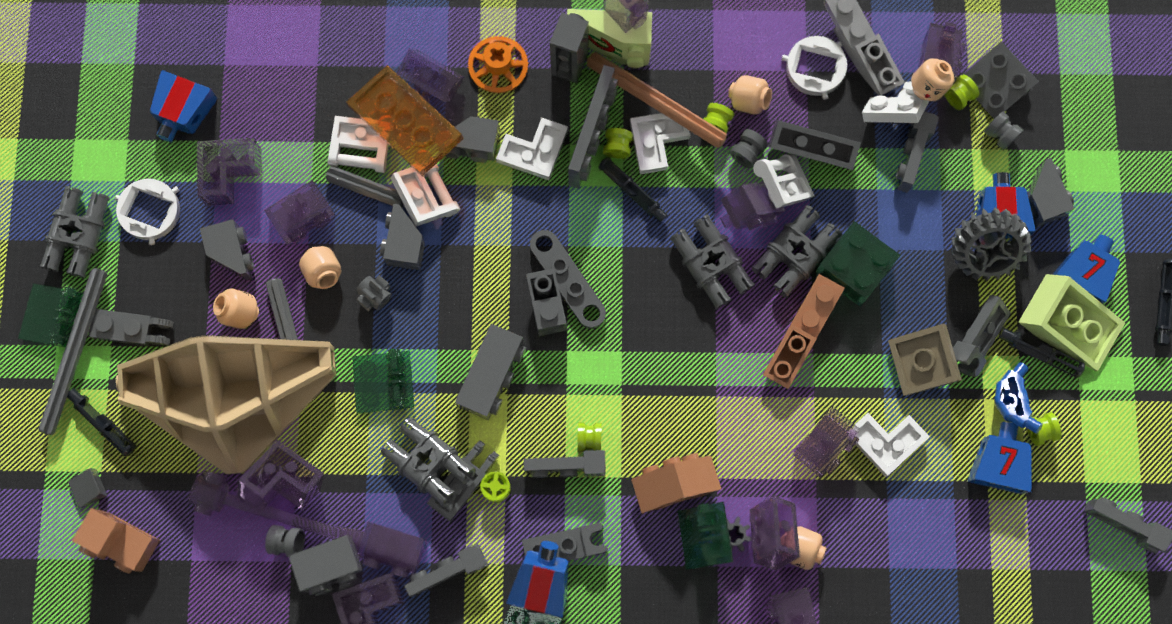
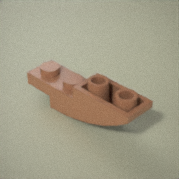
[763,274,844,389]

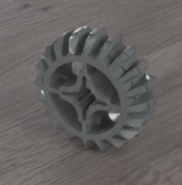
[951,207,1031,282]

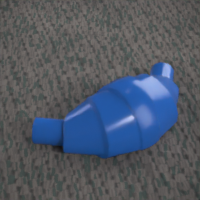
[994,362,1043,434]

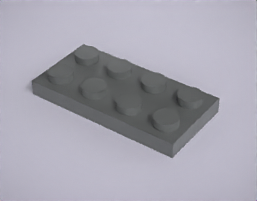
[568,65,618,189]

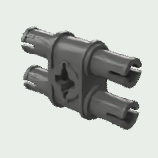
[39,186,110,278]
[751,205,842,298]
[670,214,755,310]
[381,417,476,507]

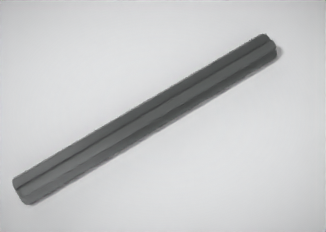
[39,268,107,435]

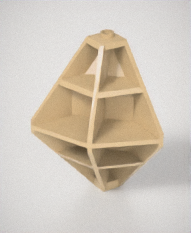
[116,336,336,474]

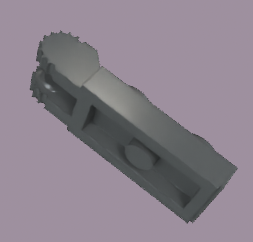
[88,309,174,346]
[427,440,500,522]

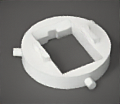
[782,36,847,100]
[115,179,180,245]

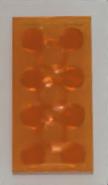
[346,65,464,177]

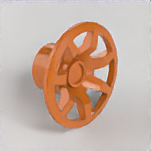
[468,36,528,93]

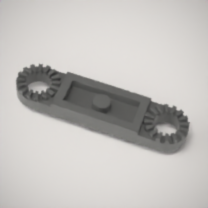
[530,230,606,329]

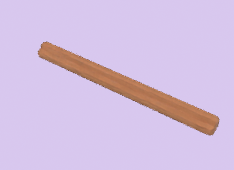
[587,52,727,148]

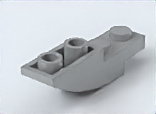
[823,0,905,96]

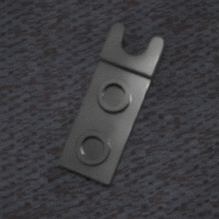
[895,111,939,193]
[953,295,1011,377]
[524,450,606,478]
[1083,497,1172,554]
[522,523,608,561]
[404,543,488,597]

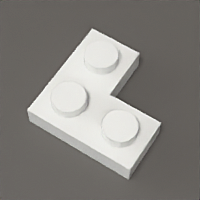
[862,82,929,123]
[630,113,690,174]
[496,118,568,180]
[845,413,930,477]

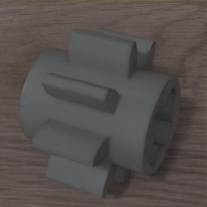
[356,275,392,311]
[715,517,752,554]

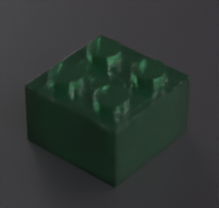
[815,221,901,307]

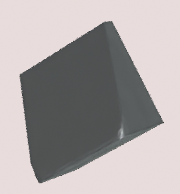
[68,468,107,509]

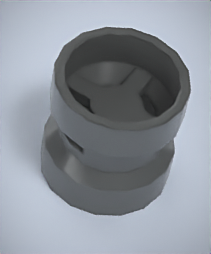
[983,111,1024,150]
[729,129,768,168]
[265,525,305,557]

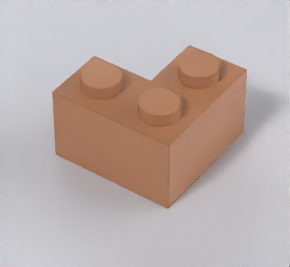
[631,453,721,513]
[72,508,160,574]

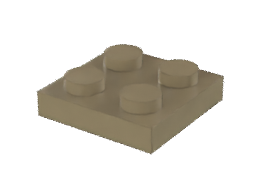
[888,324,962,396]

